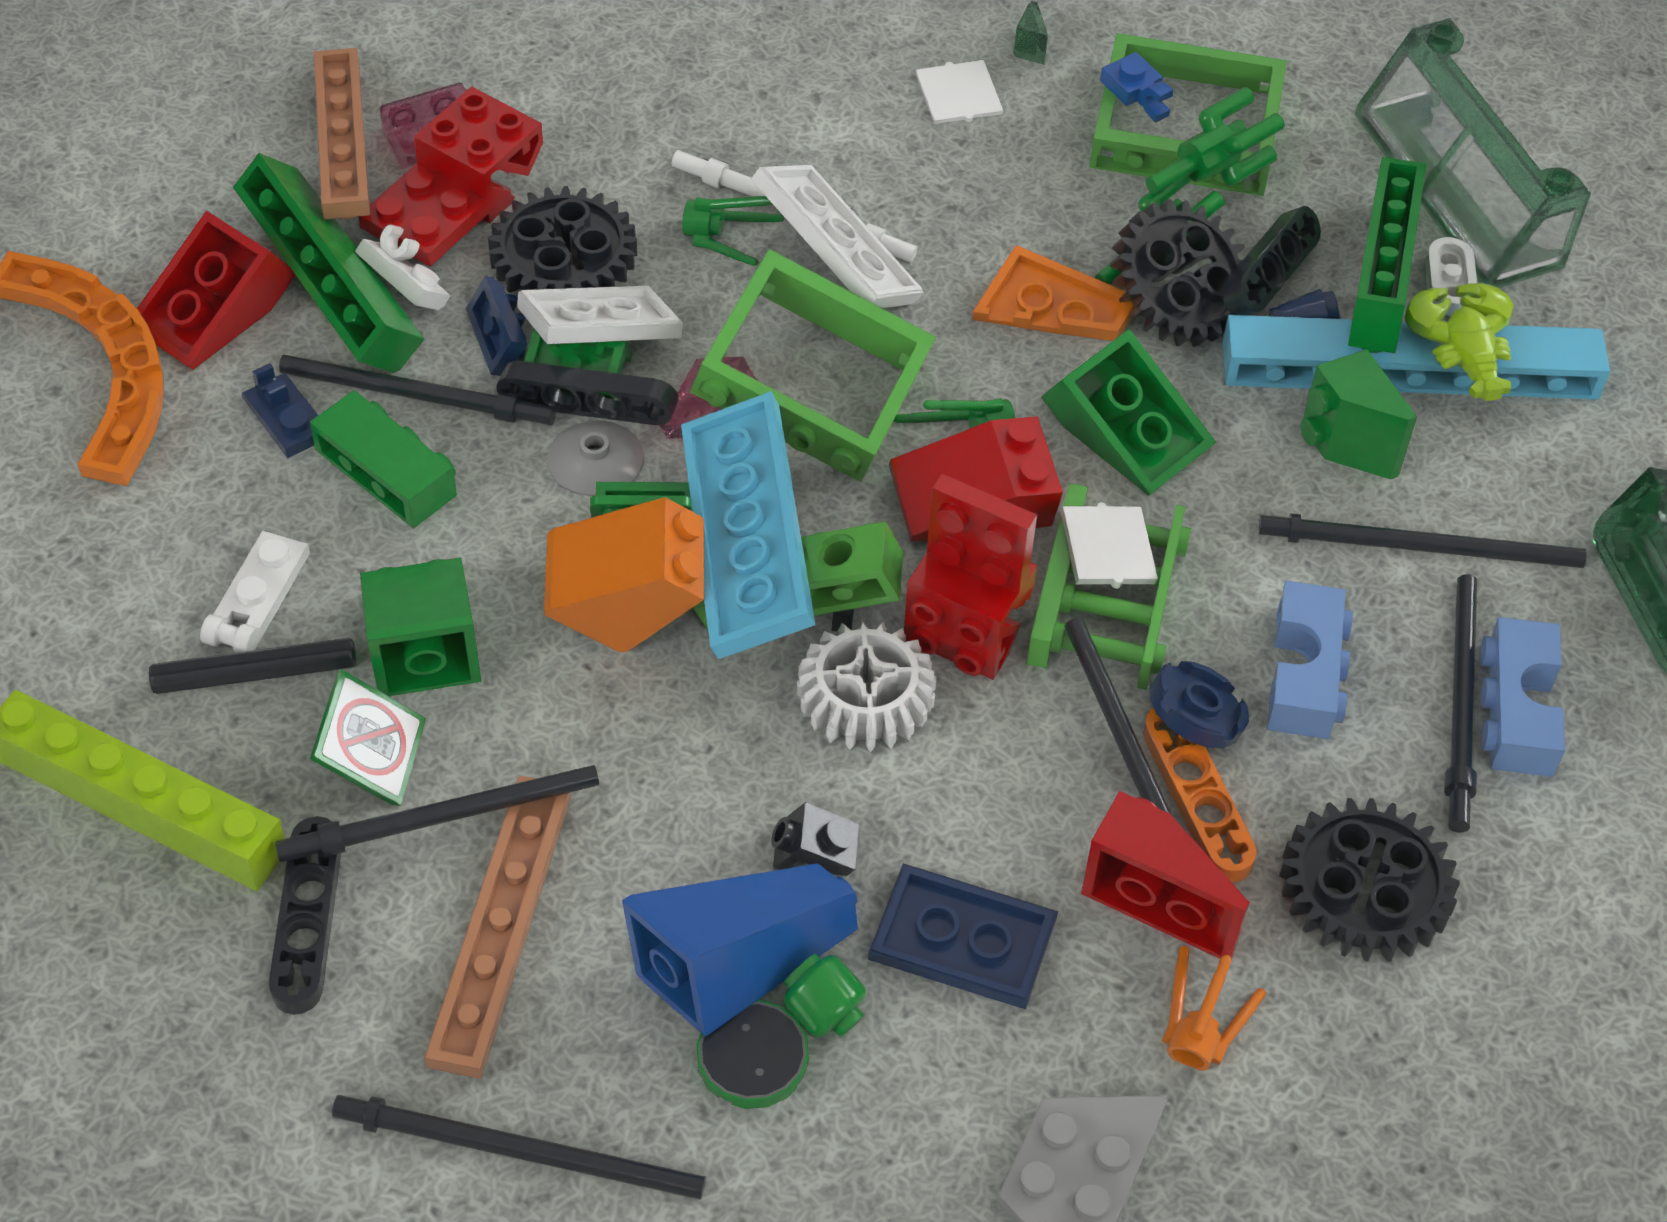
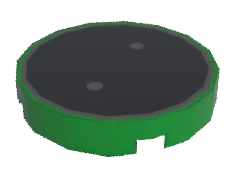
[696,999,809,1109]

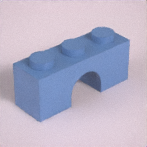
[1267,580,1353,739]
[1479,617,1565,777]

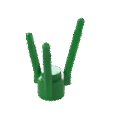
[682,196,784,266]
[893,398,1015,428]

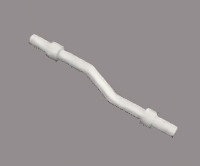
[672,150,918,263]

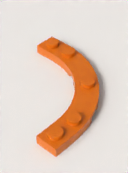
[0,251,164,486]

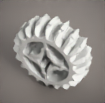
[797,619,936,753]

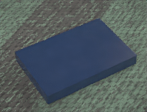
[868,863,1058,1010]

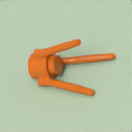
[1162,945,1266,1071]

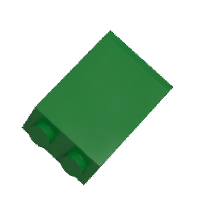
[360,557,482,696]

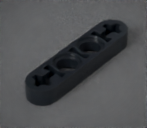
[1222,206,1321,315]
[496,361,679,425]
[269,816,341,1015]

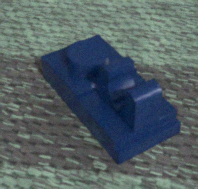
[466,276,528,376]
[242,363,318,458]

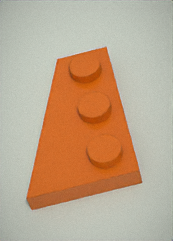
[972,245,1135,341]

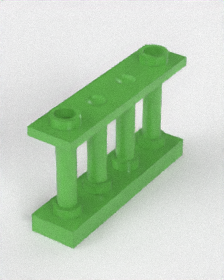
[1027,483,1191,690]

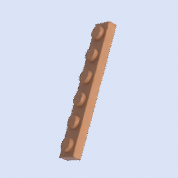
[314,48,370,219]
[425,775,572,1079]

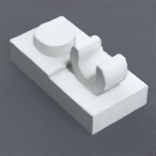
[355,224,451,310]

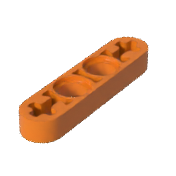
[1143,707,1257,882]

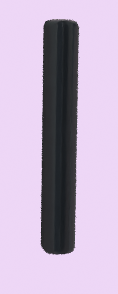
[148,638,357,694]

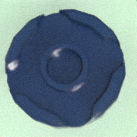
[1149,661,1249,748]

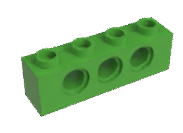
[693,521,903,629]

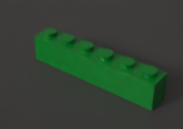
[233,153,425,373]
[1348,157,1427,354]

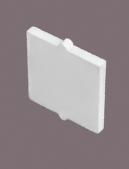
[915,60,1003,124]
[1060,502,1158,589]

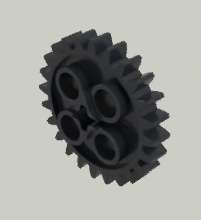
[488,186,638,293]
[1110,199,1245,347]
[1279,798,1460,962]

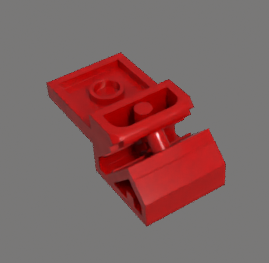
[358,86,543,267]
[904,473,1037,680]

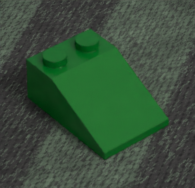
[1041,329,1216,496]

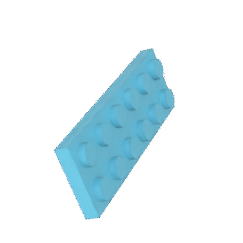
[681,391,816,659]

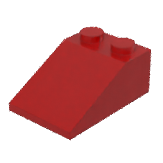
[137,210,296,370]
[889,416,1063,542]
[1081,791,1250,960]

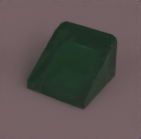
[1014,1,1048,65]

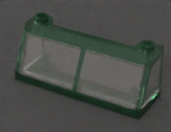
[1355,18,1591,288]

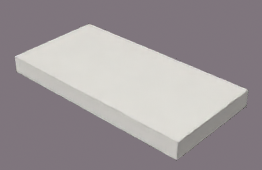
[751,165,924,308]

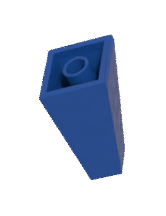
[622,863,858,1037]

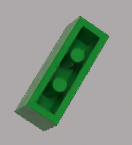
[310,390,457,529]

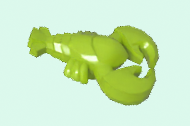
[1405,283,1514,401]

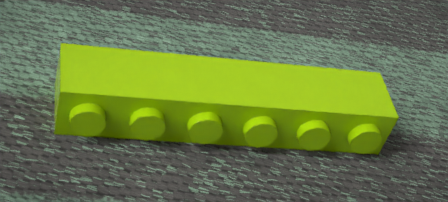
[0,689,285,891]

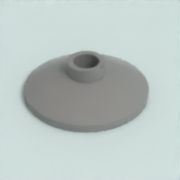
[547,421,644,496]

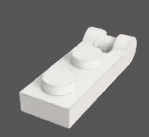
[200,531,310,653]

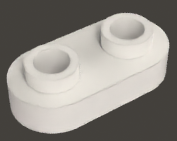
[1425,237,1477,316]

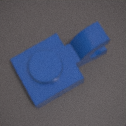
[1100,52,1174,123]

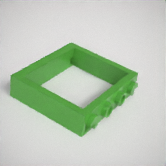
[1089,33,1287,196]
[690,249,936,481]

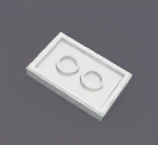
[517,286,683,344]

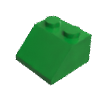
[1300,349,1417,479]

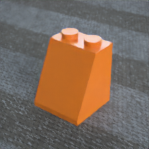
[544,497,704,652]

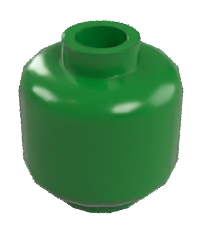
[783,953,866,1038]

